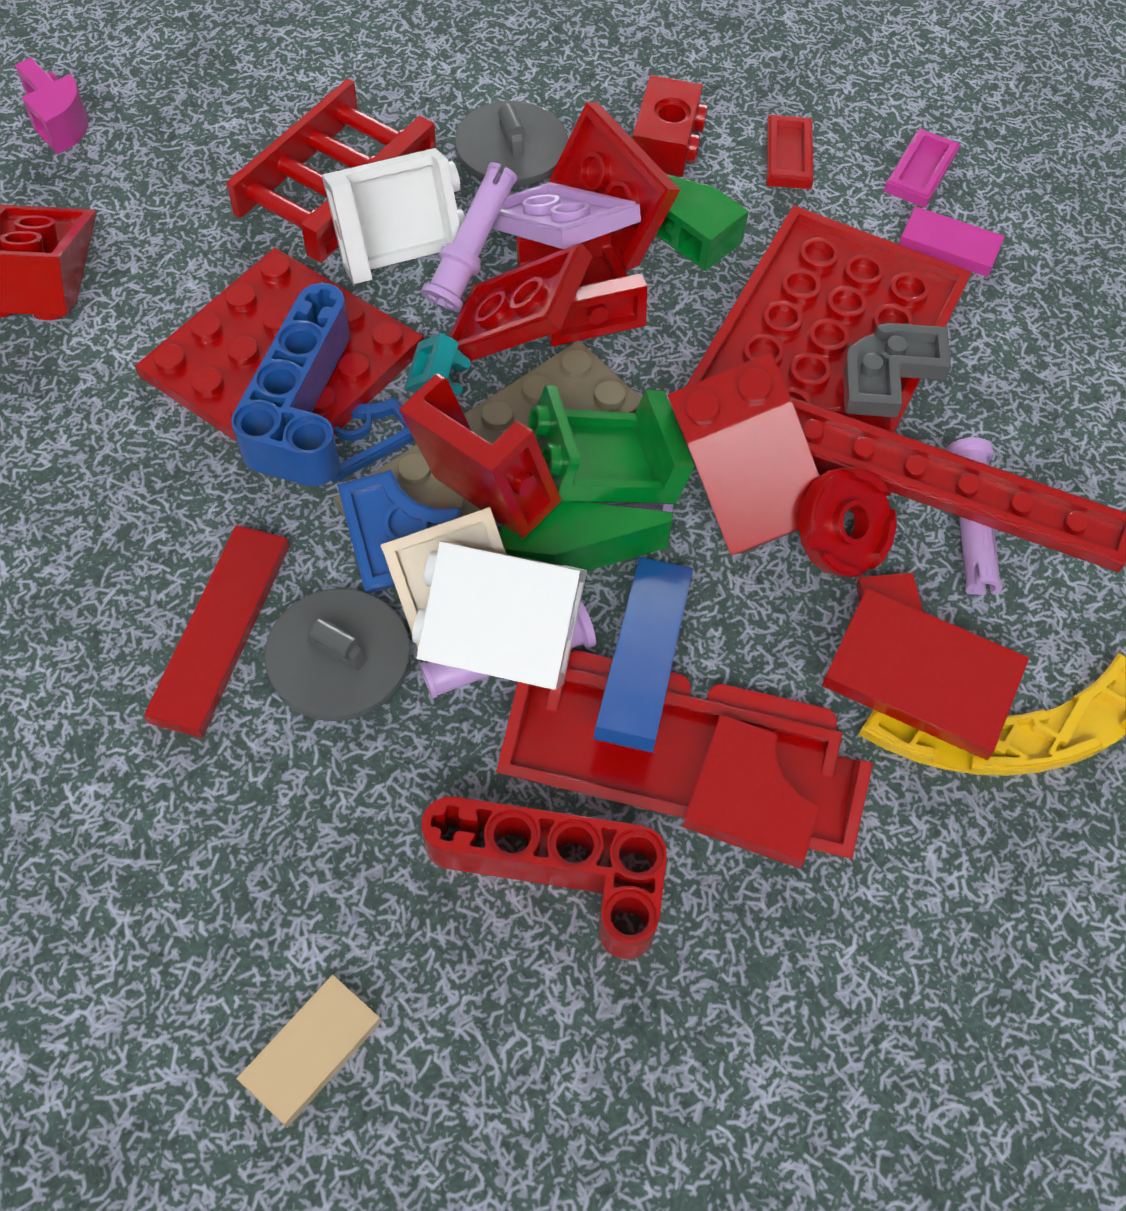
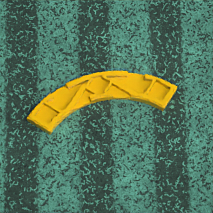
[858,653,1126,776]

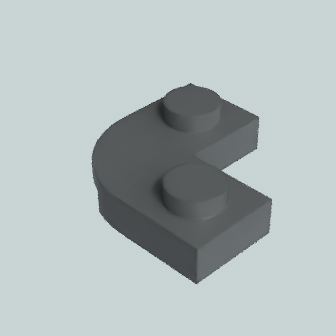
[843,323,951,417]

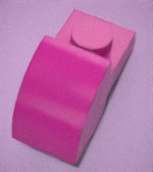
[15,58,88,155]

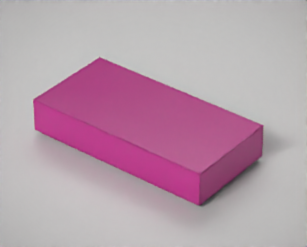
[884,129,961,208]
[899,206,1005,277]

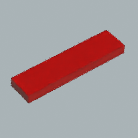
[144,525,290,738]

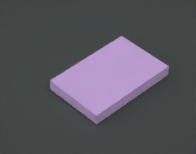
[492,182,641,249]

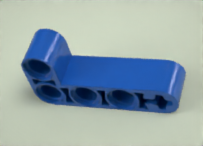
[231,283,350,486]

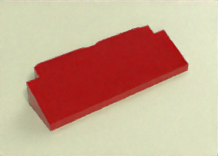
[496,651,873,859]

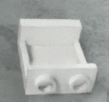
[322,148,465,284]
[412,541,587,690]

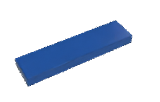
[593,557,693,753]

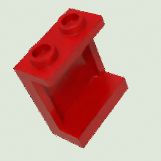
[516,232,648,347]
[398,374,561,539]

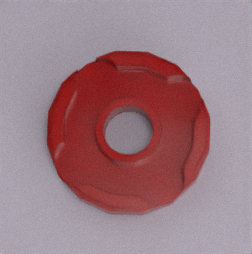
[798,467,897,577]

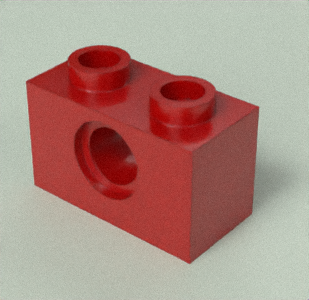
[632,75,708,177]

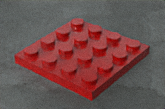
[135,248,424,442]

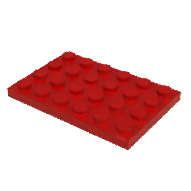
[685,205,972,475]

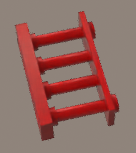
[226,78,436,263]

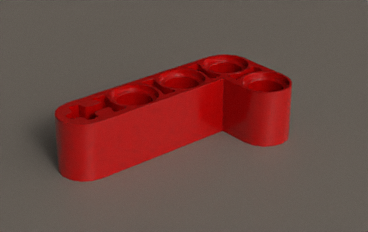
[422,797,667,959]

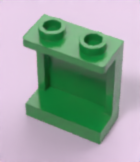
[528,385,695,505]

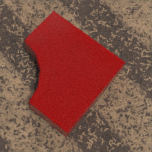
[682,714,820,869]

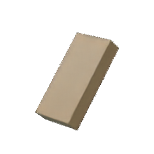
[236,975,382,1128]

